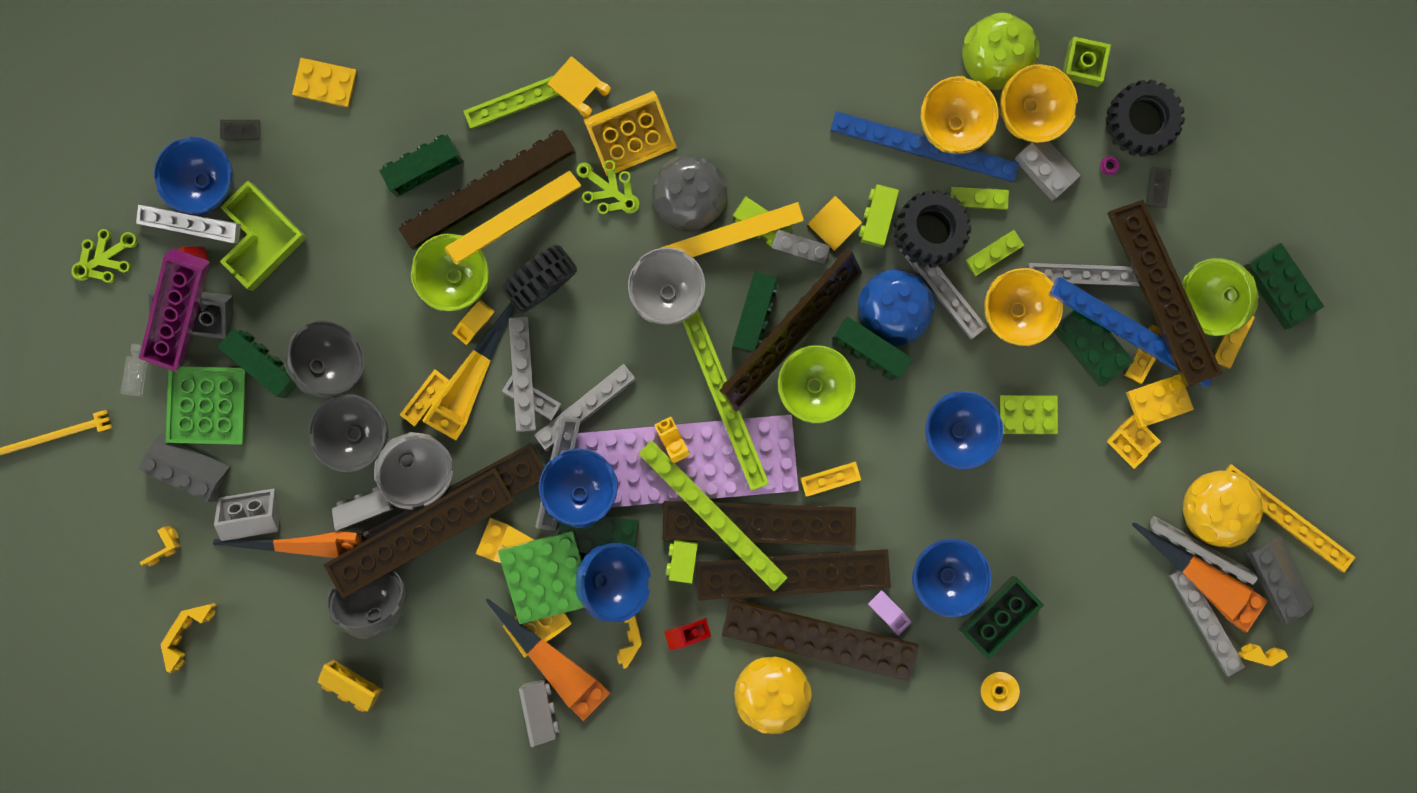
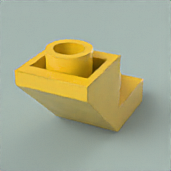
[452,299,495,346]
[654,417,690,464]
[1238,643,1288,666]

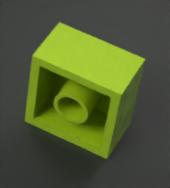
[1063,37,1111,87]
[666,540,698,583]

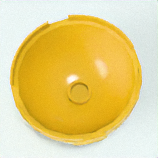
[999,64,1078,143]
[921,76,998,154]
[984,268,1063,346]
[1182,470,1263,548]
[734,656,812,734]

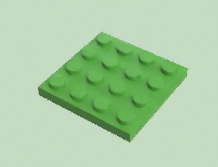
[165,366,247,445]
[498,530,585,625]

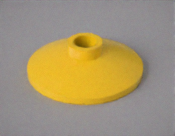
[981,672,1020,711]

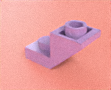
[868,590,911,636]

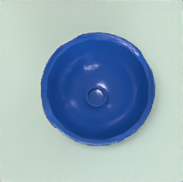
[154,137,234,215]
[858,269,935,346]
[925,391,1003,469]
[539,449,618,528]
[912,538,992,617]
[576,543,651,622]

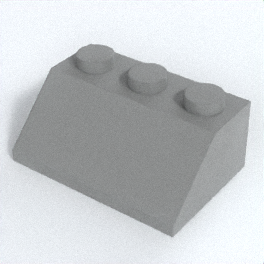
[1014,141,1081,201]
[332,487,398,531]
[214,488,280,541]
[519,679,560,747]

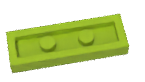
[950,187,1009,210]
[965,230,1024,276]

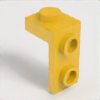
[140,526,181,567]

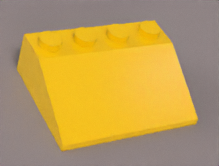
[583,91,677,176]

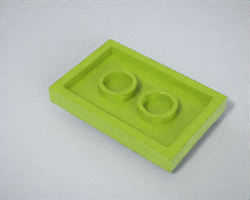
[999,395,1058,434]

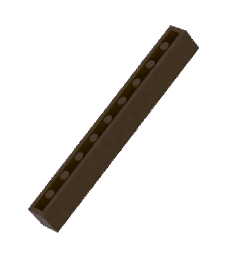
[398,129,576,250]

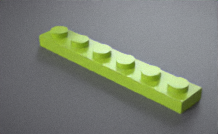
[464,76,560,130]

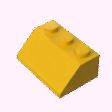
[318,660,383,712]

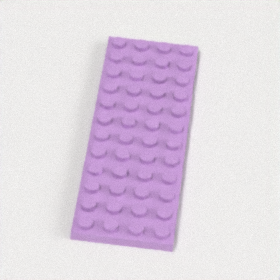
[574,415,799,507]

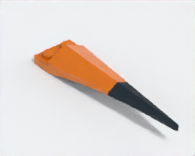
[1132,523,1268,632]
[213,531,363,558]
[486,599,611,721]

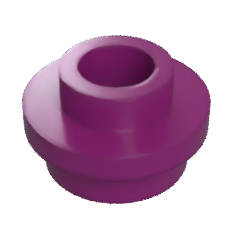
[1100,156,1120,175]

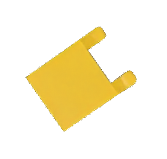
[547,56,611,118]

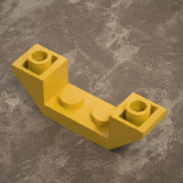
[161,603,217,673]
[617,615,642,669]

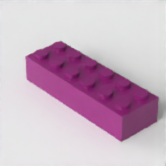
[139,248,210,372]

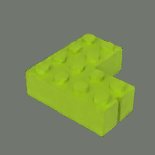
[220,181,308,291]

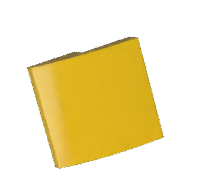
[807,196,862,251]
[1107,414,1161,469]

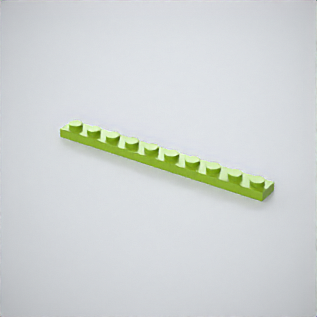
[683,309,769,491]
[638,440,787,591]

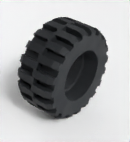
[1106,80,1185,157]
[894,190,971,268]
[502,244,577,313]

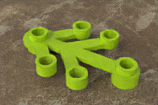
[576,160,640,214]
[72,229,138,283]

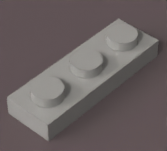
[772,229,830,264]
[502,375,561,421]

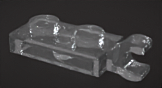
[121,343,147,397]

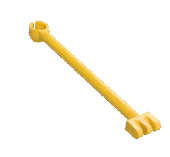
[0,410,112,456]

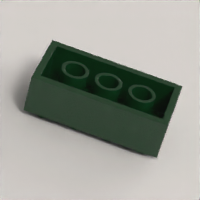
[379,134,464,197]
[1243,243,1325,330]
[732,271,779,354]
[1053,309,1134,387]
[832,316,912,381]
[218,329,297,399]
[558,516,639,554]
[958,576,1044,660]

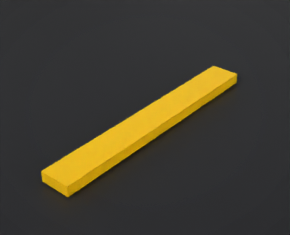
[444,171,581,265]
[658,202,804,257]
[1225,464,1356,573]

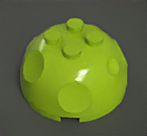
[962,13,1040,90]
[411,234,490,311]
[1182,258,1259,336]
[778,345,855,423]

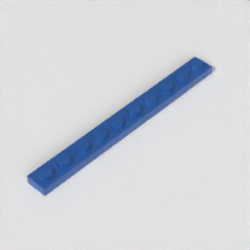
[830,111,1019,182]
[1049,277,1212,387]

